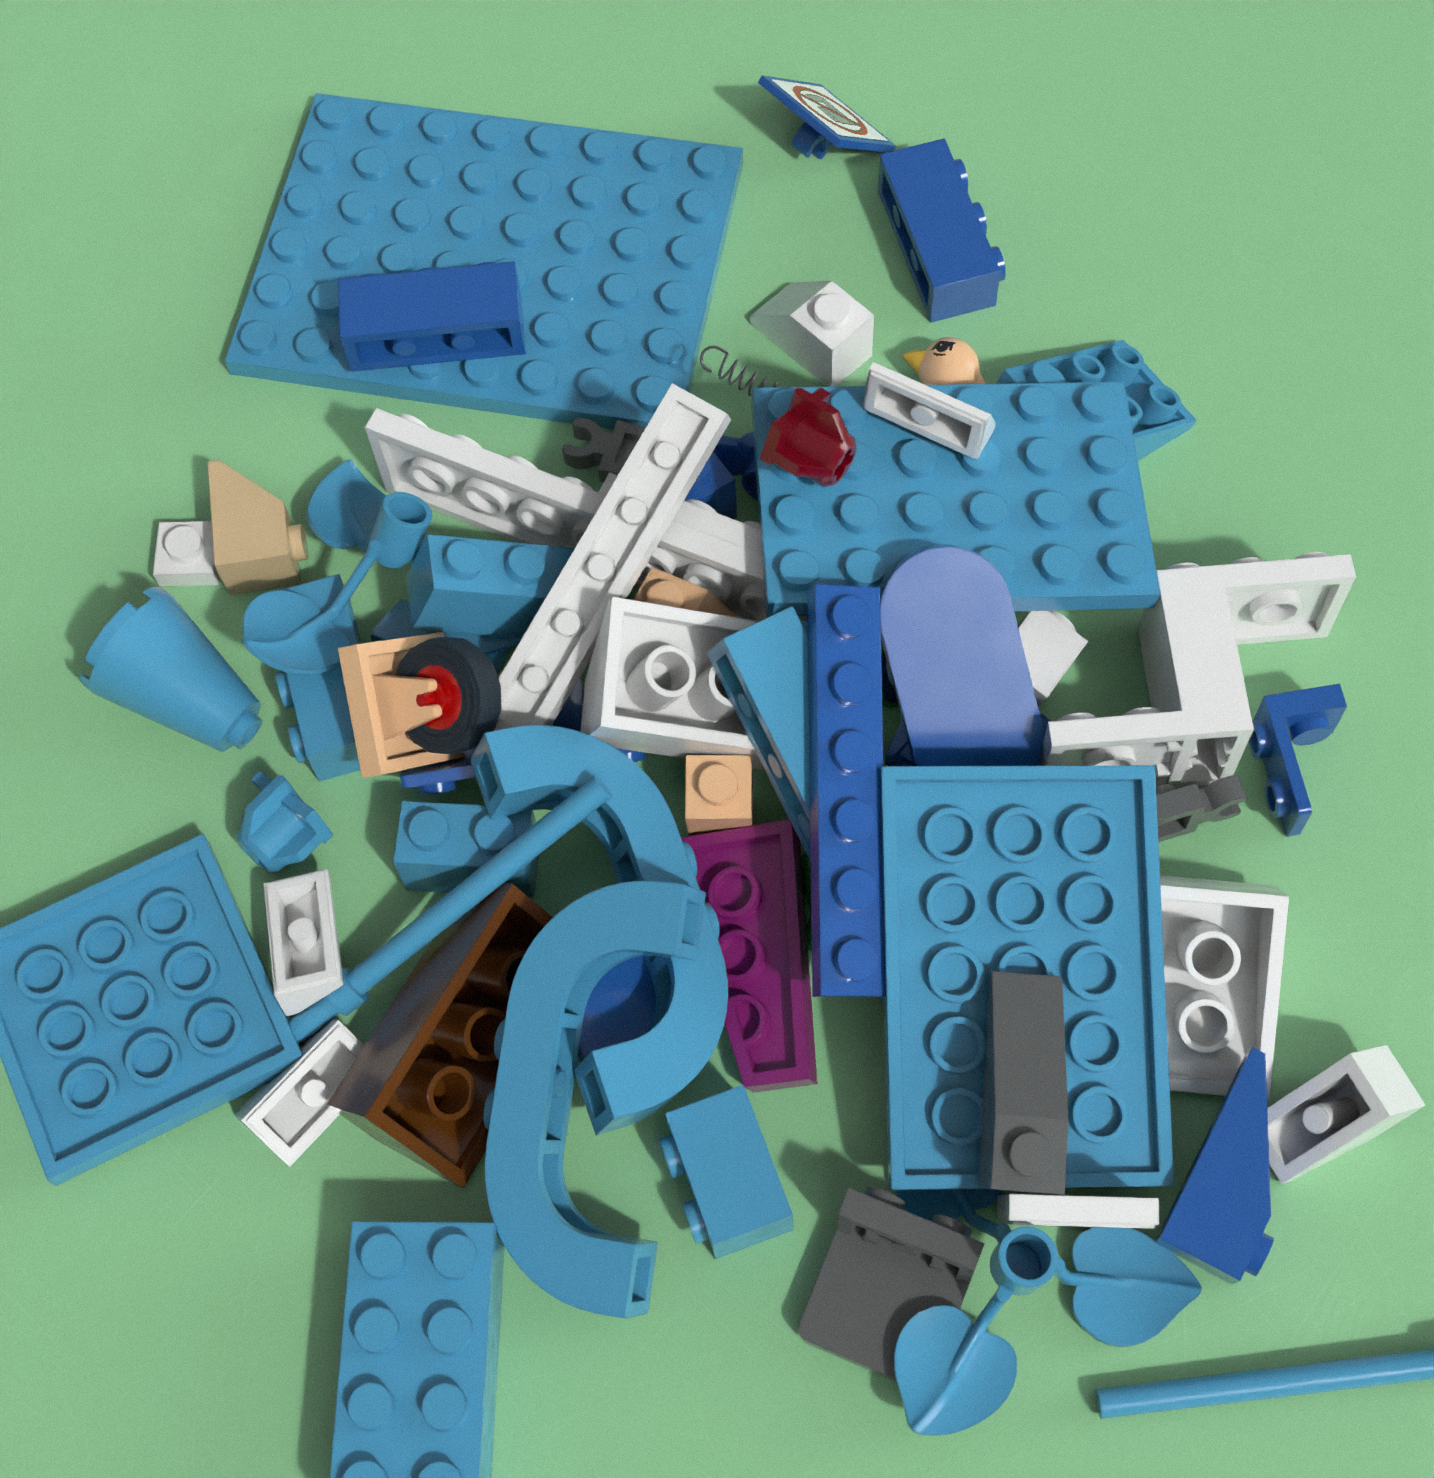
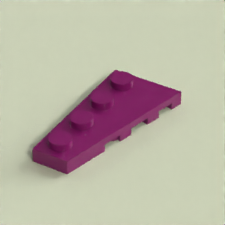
[681,819,817,1093]

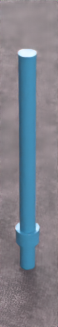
[288,776,612,1043]
[1095,1348,1434,1419]

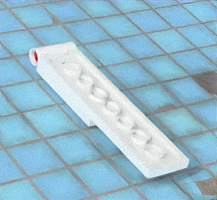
[364,408,882,643]

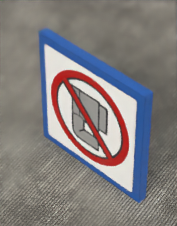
[758,75,897,159]

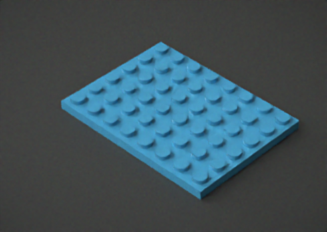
[225,93,743,430]

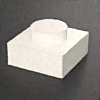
[153,521,220,587]

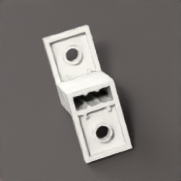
[1037,552,1356,788]

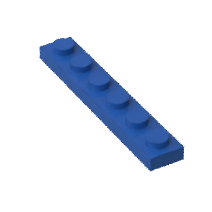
[807,584,886,998]

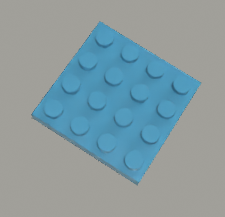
[0,833,302,1186]

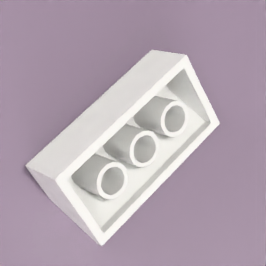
[580,597,765,770]

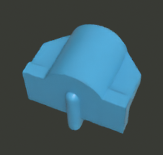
[236,771,334,873]

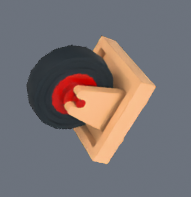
[338,632,502,778]

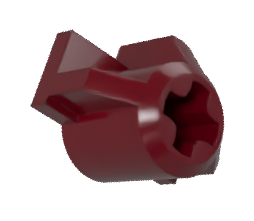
[759,387,857,488]

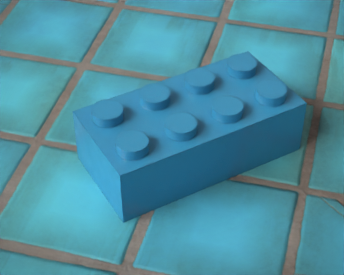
[330,1222,505,1478]

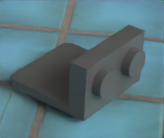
[798,1187,985,1382]

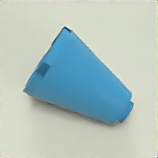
[79,587,262,752]

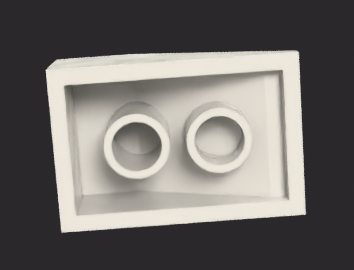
[1160,876,1289,1100]

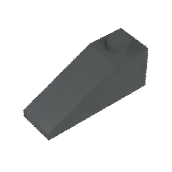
[978,971,1068,1195]

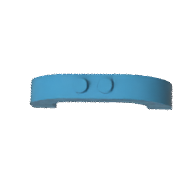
[470,725,728,1136]
[484,881,706,1319]

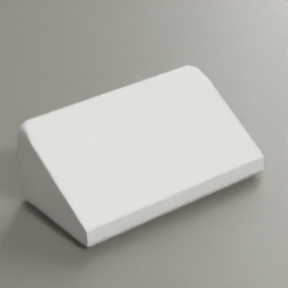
[862,362,996,459]
[263,869,344,1016]
[235,1018,364,1167]

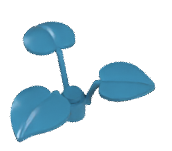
[242,459,522,675]
[893,1188,1202,1436]

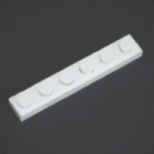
[494,383,731,731]

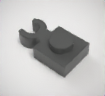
[562,418,646,482]
[1156,775,1247,842]

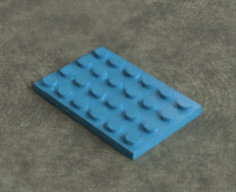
[751,382,1160,617]
[880,765,1174,1190]

